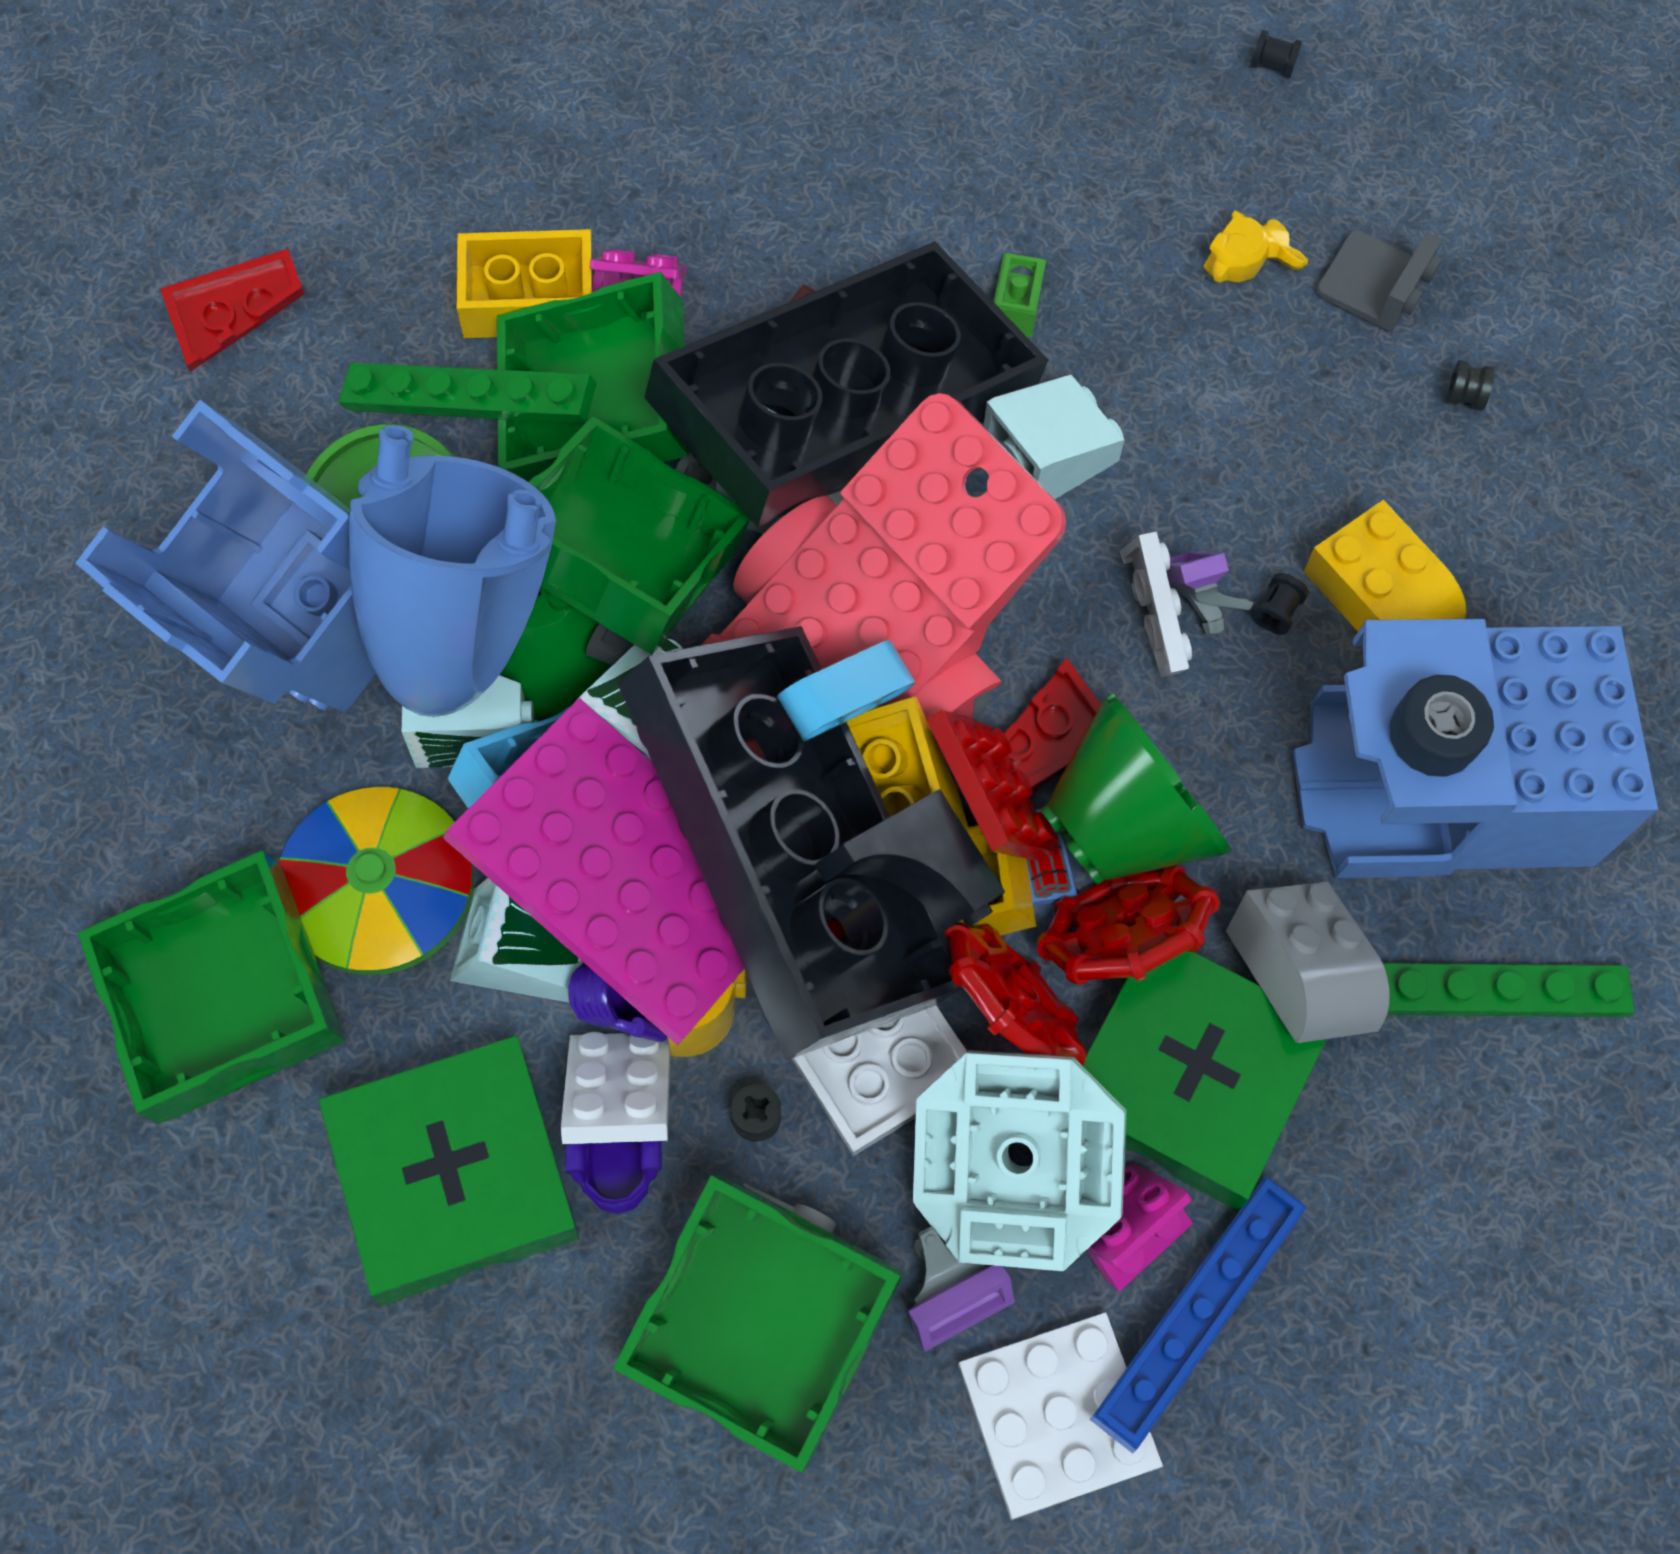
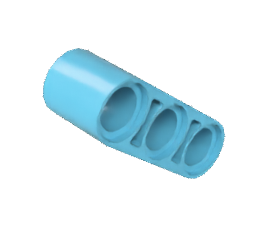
[777,640,916,741]

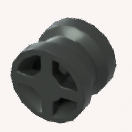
[1447,360,1495,411]
[731,1084,781,1142]

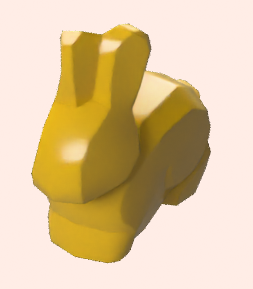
[1203,210,1308,283]

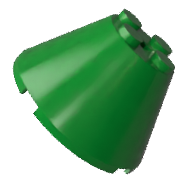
[500,587,612,719]
[1040,692,1231,884]

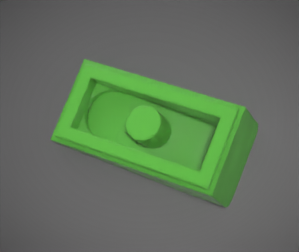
[994,253,1046,337]

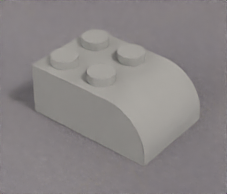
[1226,882,1390,1043]

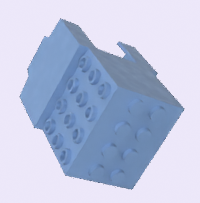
[75,400,376,712]
[1292,619,1658,878]

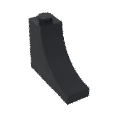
[814,789,1005,931]

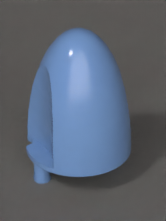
[349,425,556,717]

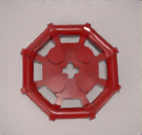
[1037,866,1220,985]
[945,922,1087,1066]

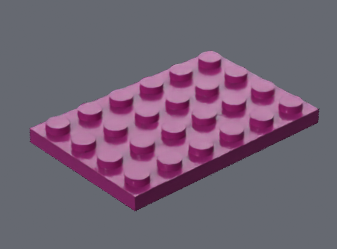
[443,698,745,1045]

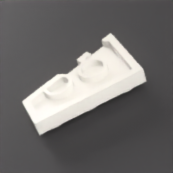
[1119,532,1192,678]

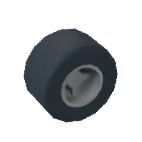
[1389,674,1494,777]

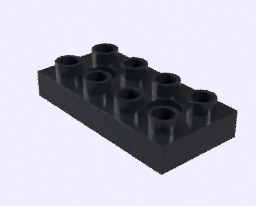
[644,241,1049,528]
[618,626,964,1060]

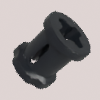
[1250,29,1302,78]
[1251,573,1309,635]

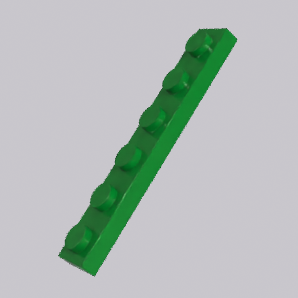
[338,363,597,424]
[1383,963,1634,1017]

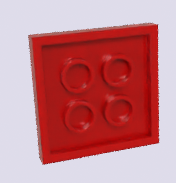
[926,709,1057,862]

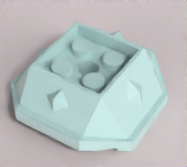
[913,1050,1127,1271]

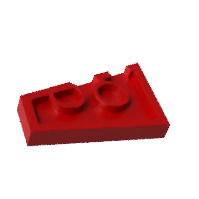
[160,249,304,372]
[1004,658,1101,791]

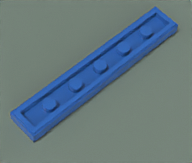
[1089,1176,1307,1454]

